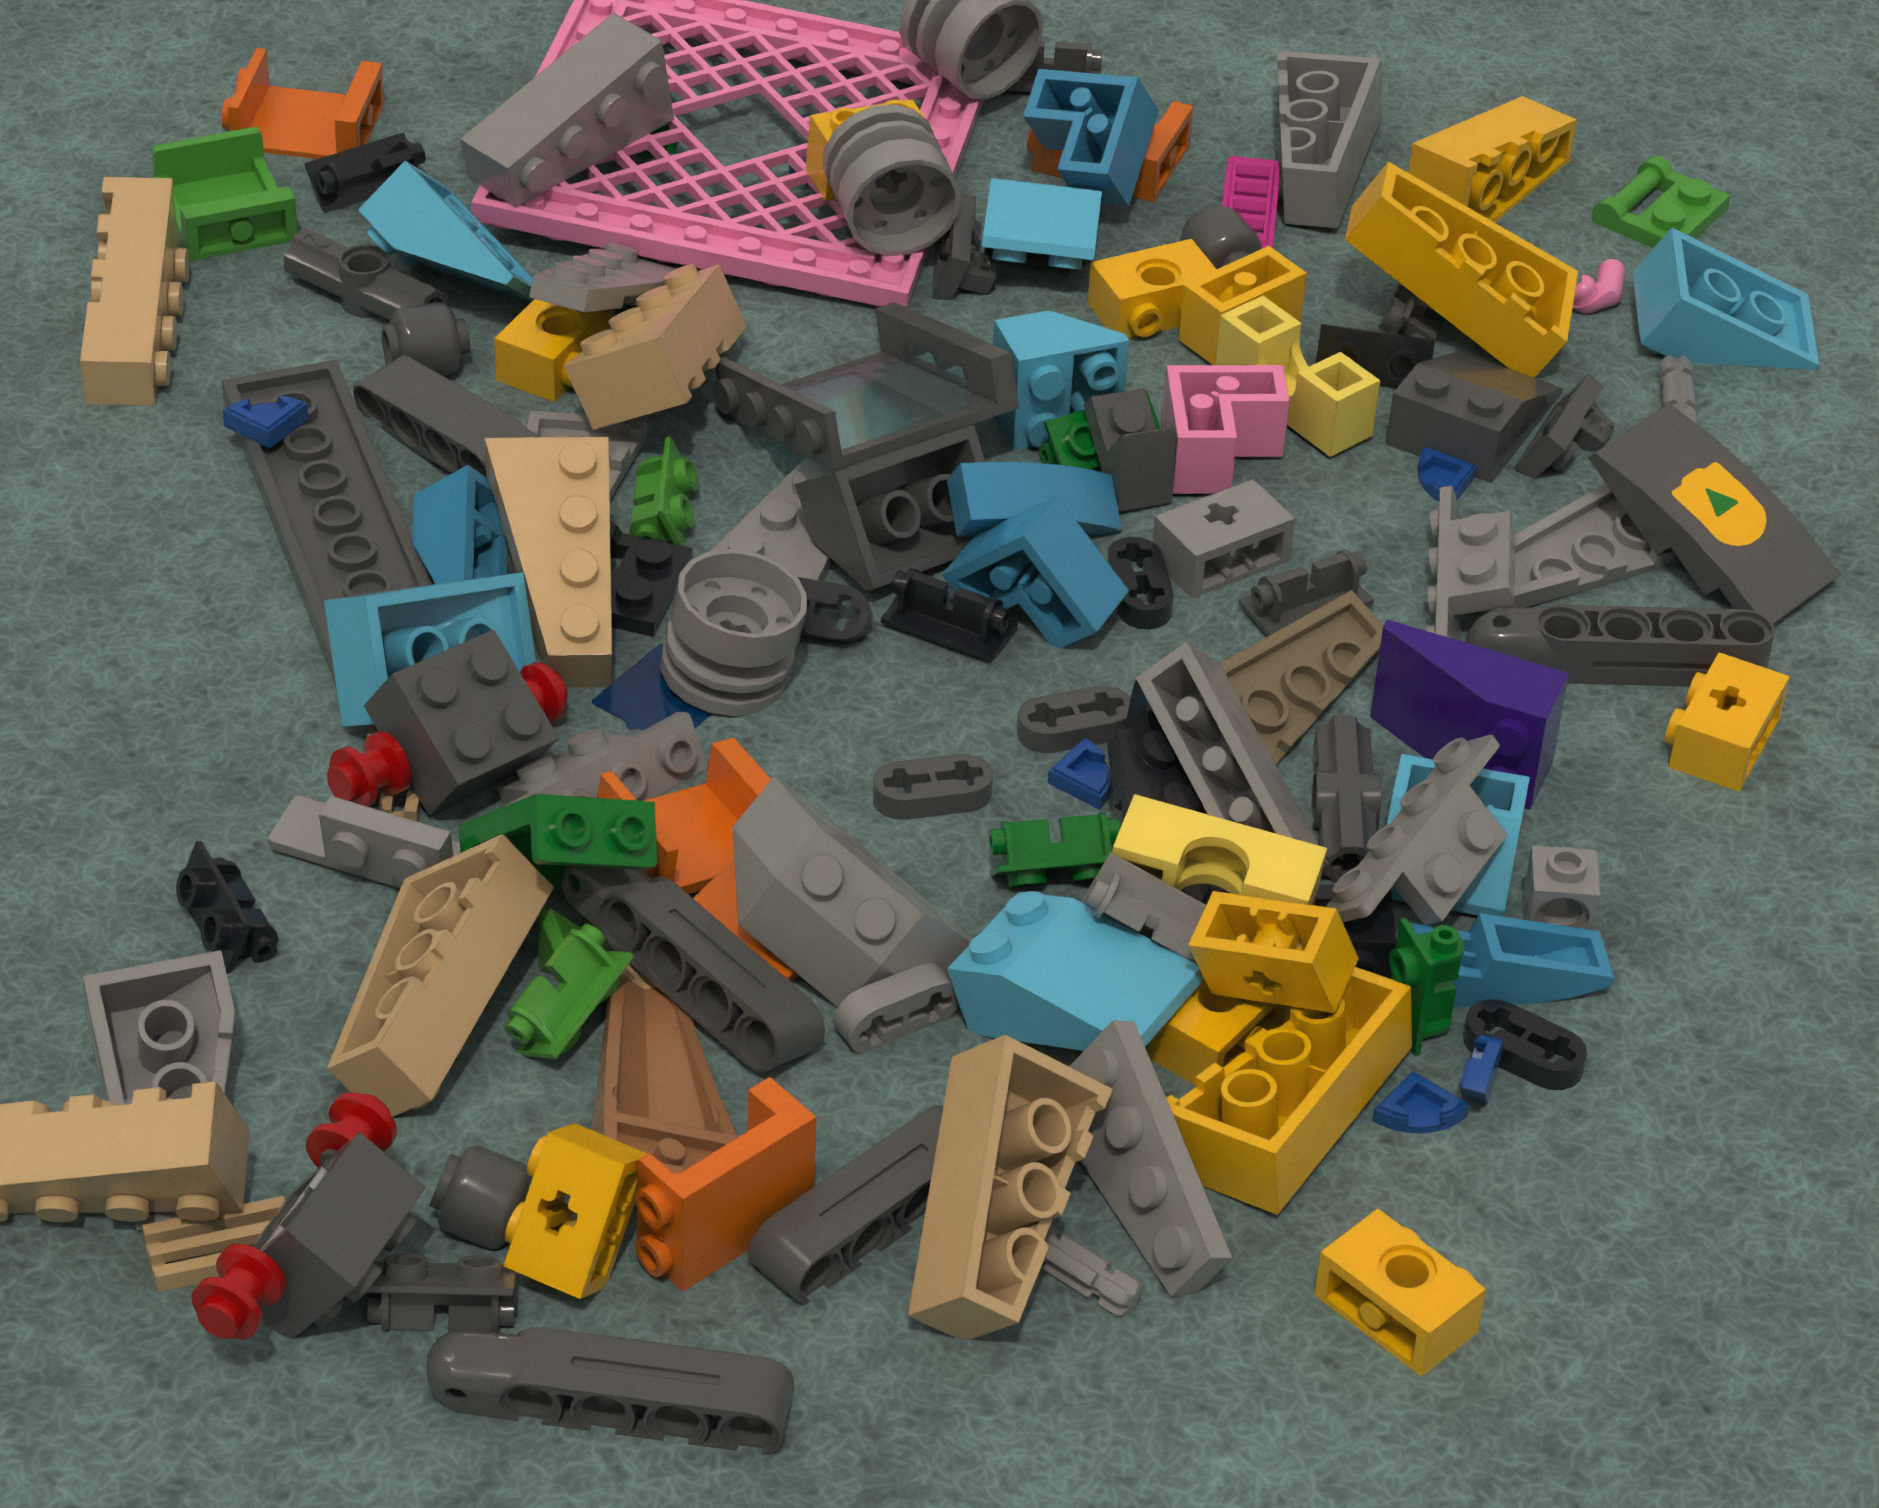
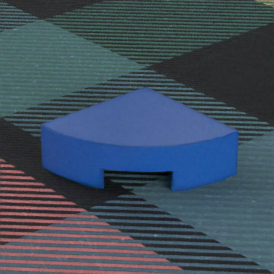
[223,396,308,449]
[1417,447,1477,502]
[1048,738,1111,810]
[1460,1034,1505,1104]
[1372,1071,1469,1133]

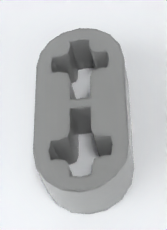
[833,963,959,1054]

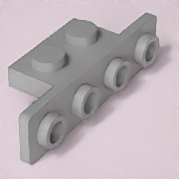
[1426,485,1515,641]
[497,712,708,808]
[1326,735,1508,925]
[268,795,460,888]

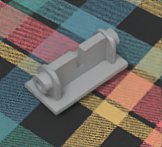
[1081,852,1206,964]

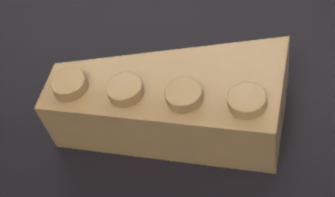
[80,177,189,405]
[564,264,747,430]
[484,437,612,688]
[327,834,554,1117]
[908,1034,1113,1340]
[0,1081,250,1222]

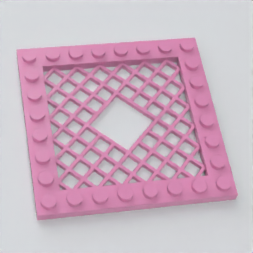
[471,0,984,308]

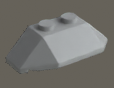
[732,775,973,1007]

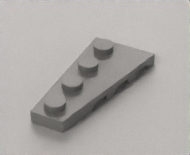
[529,243,676,313]

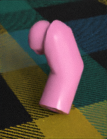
[1573,259,1626,315]

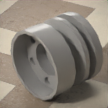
[899,0,1043,100]
[823,104,961,256]
[660,549,807,717]

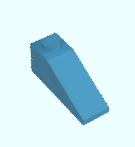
[412,465,508,584]

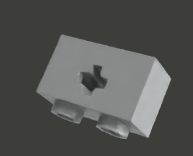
[1152,479,1295,599]

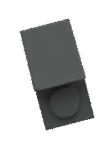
[1084,388,1176,514]

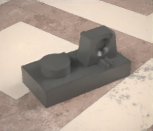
[932,192,997,300]
[1515,373,1615,479]

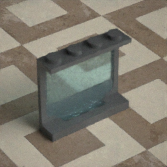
[713,302,1019,471]

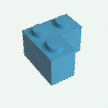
[1023,69,1159,207]
[942,496,1129,648]

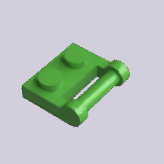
[1592,155,1731,248]

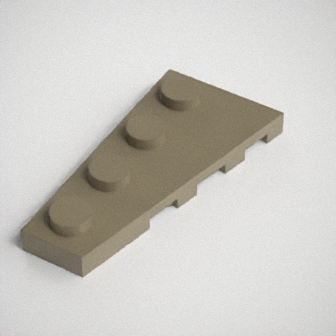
[1219,590,1384,765]

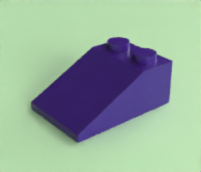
[1370,619,1569,810]

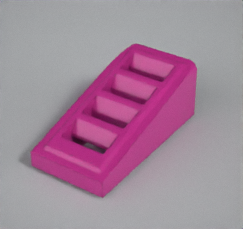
[1222,156,1281,248]

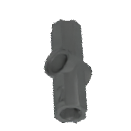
[284,228,448,320]
[1311,715,1381,883]

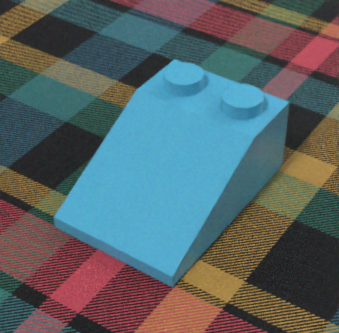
[358,161,534,303]
[1632,227,1820,370]
[324,572,536,726]
[947,891,1204,1051]

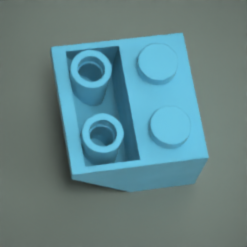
[982,178,1102,269]
[993,310,1129,451]
[1387,754,1530,917]

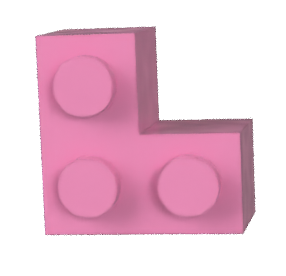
[1161,365,1290,494]

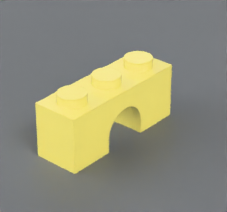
[1215,296,1380,457]
[1112,794,1327,905]

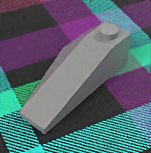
[83,950,235,1233]

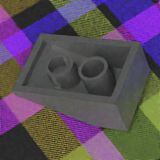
[1386,351,1563,483]

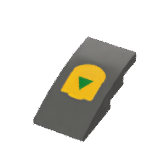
[1588,403,1840,624]

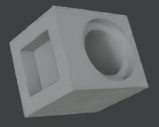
[1522,845,1601,930]

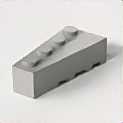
[460,13,674,208]
[1277,50,1383,228]

